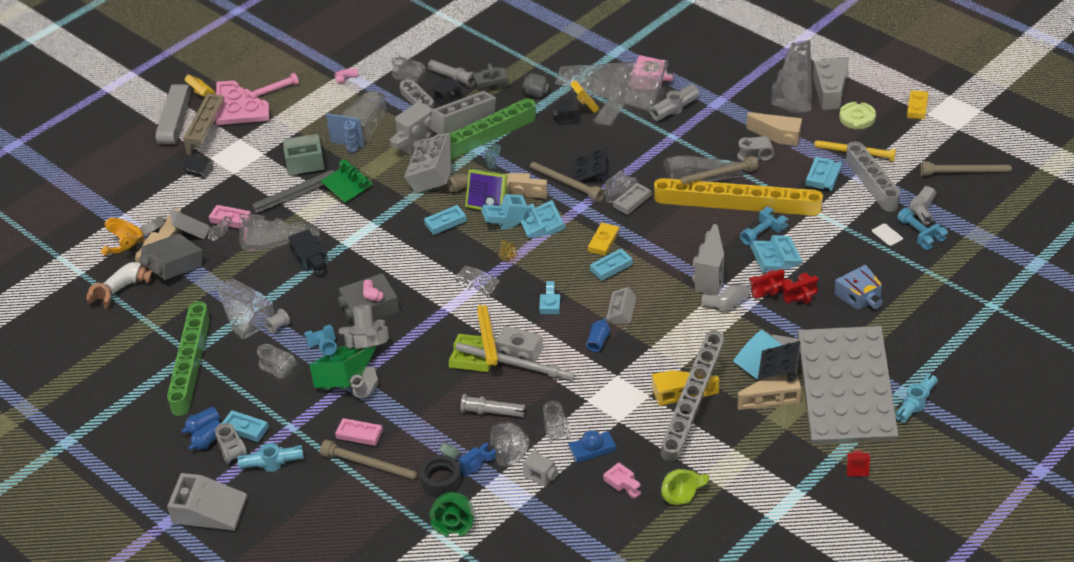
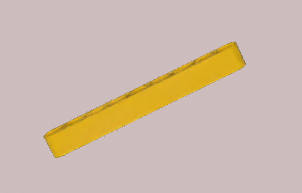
[654,178,823,216]

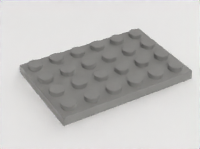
[797,326,898,444]

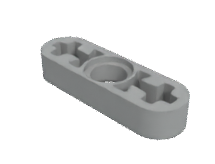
[400,80,434,109]

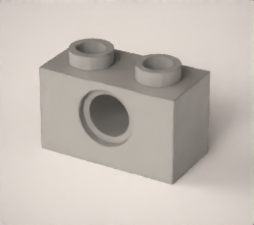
[495,325,543,362]

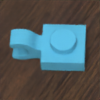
[540,281,560,314]

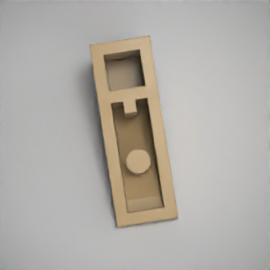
[747,112,802,146]
[737,372,801,410]

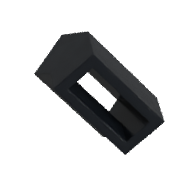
[183,155,213,179]

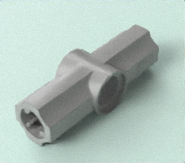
[650,84,699,121]

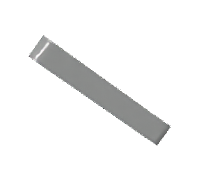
[661,330,724,462]

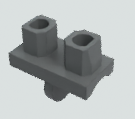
[474,64,508,92]

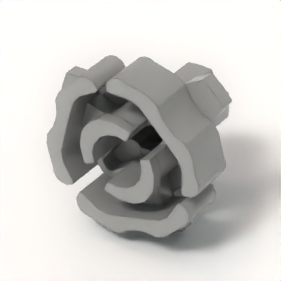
[339,305,389,348]

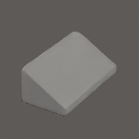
[170,209,210,239]
[606,287,636,324]

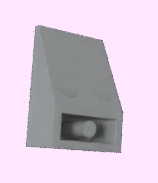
[404,133,451,193]
[692,224,724,295]
[167,473,248,531]

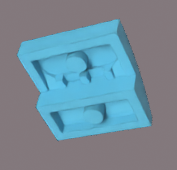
[521,200,566,238]
[750,235,803,272]
[733,330,783,379]

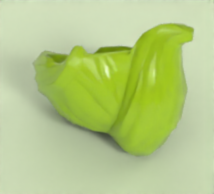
[661,469,709,505]

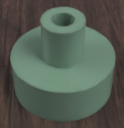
[439,441,462,460]

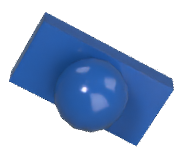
[568,430,616,463]

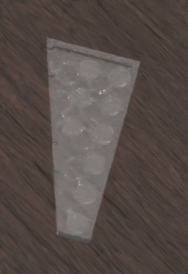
[555,60,669,111]

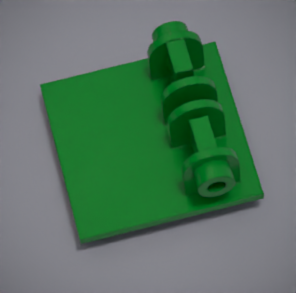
[321,159,373,203]

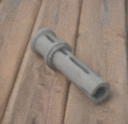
[428,60,476,87]
[461,394,525,418]

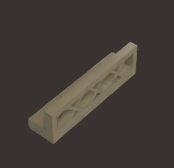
[184,93,225,155]

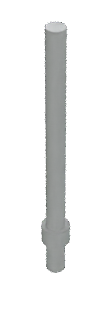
[456,342,575,381]

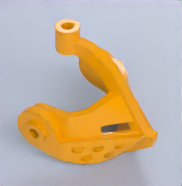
[100,217,145,256]

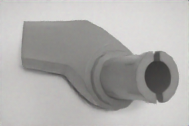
[909,186,937,225]
[702,285,750,311]
[350,367,378,399]

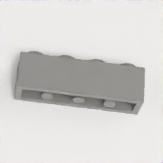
[430,91,496,135]

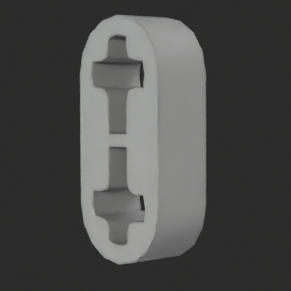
[139,216,165,236]

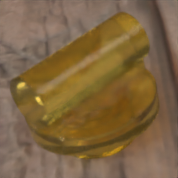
[499,240,517,261]

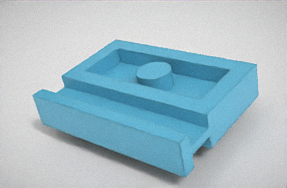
[806,157,842,191]

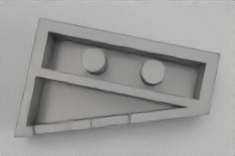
[813,58,849,110]

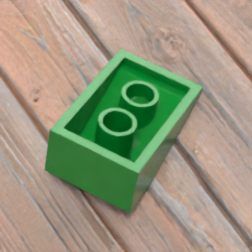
[309,345,376,390]

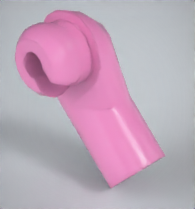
[335,68,358,83]
[363,280,383,302]

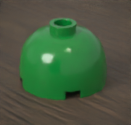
[430,492,475,537]

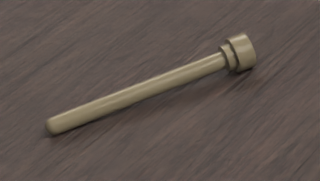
[681,156,758,184]
[921,161,1012,176]
[530,162,605,203]
[320,439,417,480]

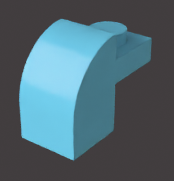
[481,194,528,230]

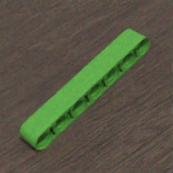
[450,99,536,160]
[167,301,210,416]

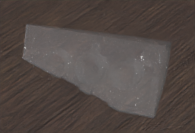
[239,214,320,251]

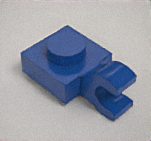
[459,443,496,477]

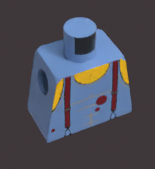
[834,265,883,309]

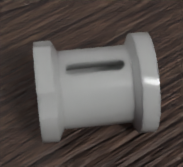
[264,309,290,334]

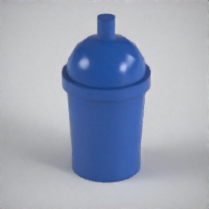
[586,318,611,352]
[181,407,220,435]
[188,420,221,450]

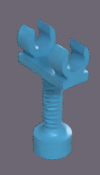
[740,207,789,245]
[897,207,948,250]
[304,325,337,356]

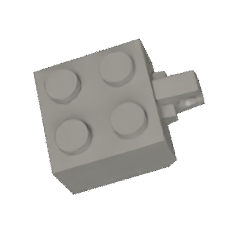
[390,101,437,155]

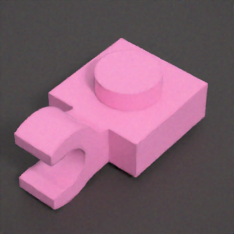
[603,463,641,498]

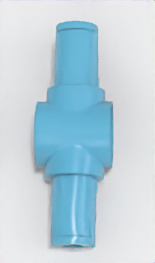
[895,374,938,423]
[238,443,304,472]

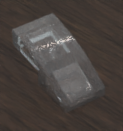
[454,266,500,297]

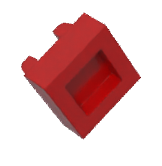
[846,450,870,476]

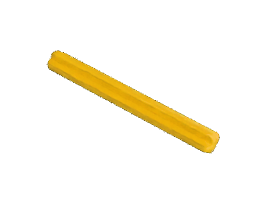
[477,304,498,366]

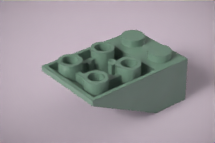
[283,134,324,175]

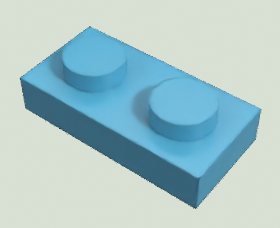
[424,205,467,235]
[590,249,633,281]
[222,410,269,442]

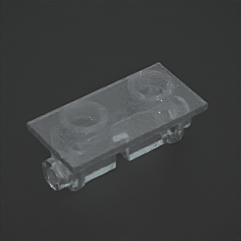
[594,93,625,126]

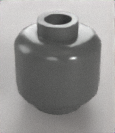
[522,73,549,98]

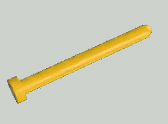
[814,141,896,162]

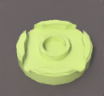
[839,102,876,129]

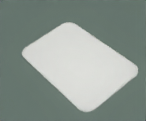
[872,224,903,245]

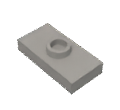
[613,183,652,215]

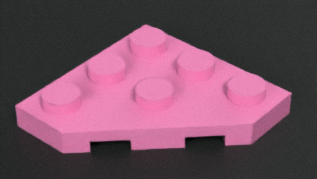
[215,81,270,125]

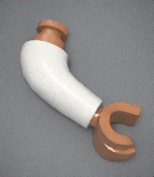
[87,262,153,309]

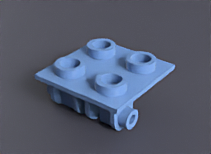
[326,113,364,153]

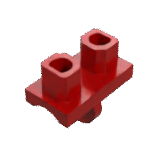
[749,269,785,299]
[781,273,819,304]

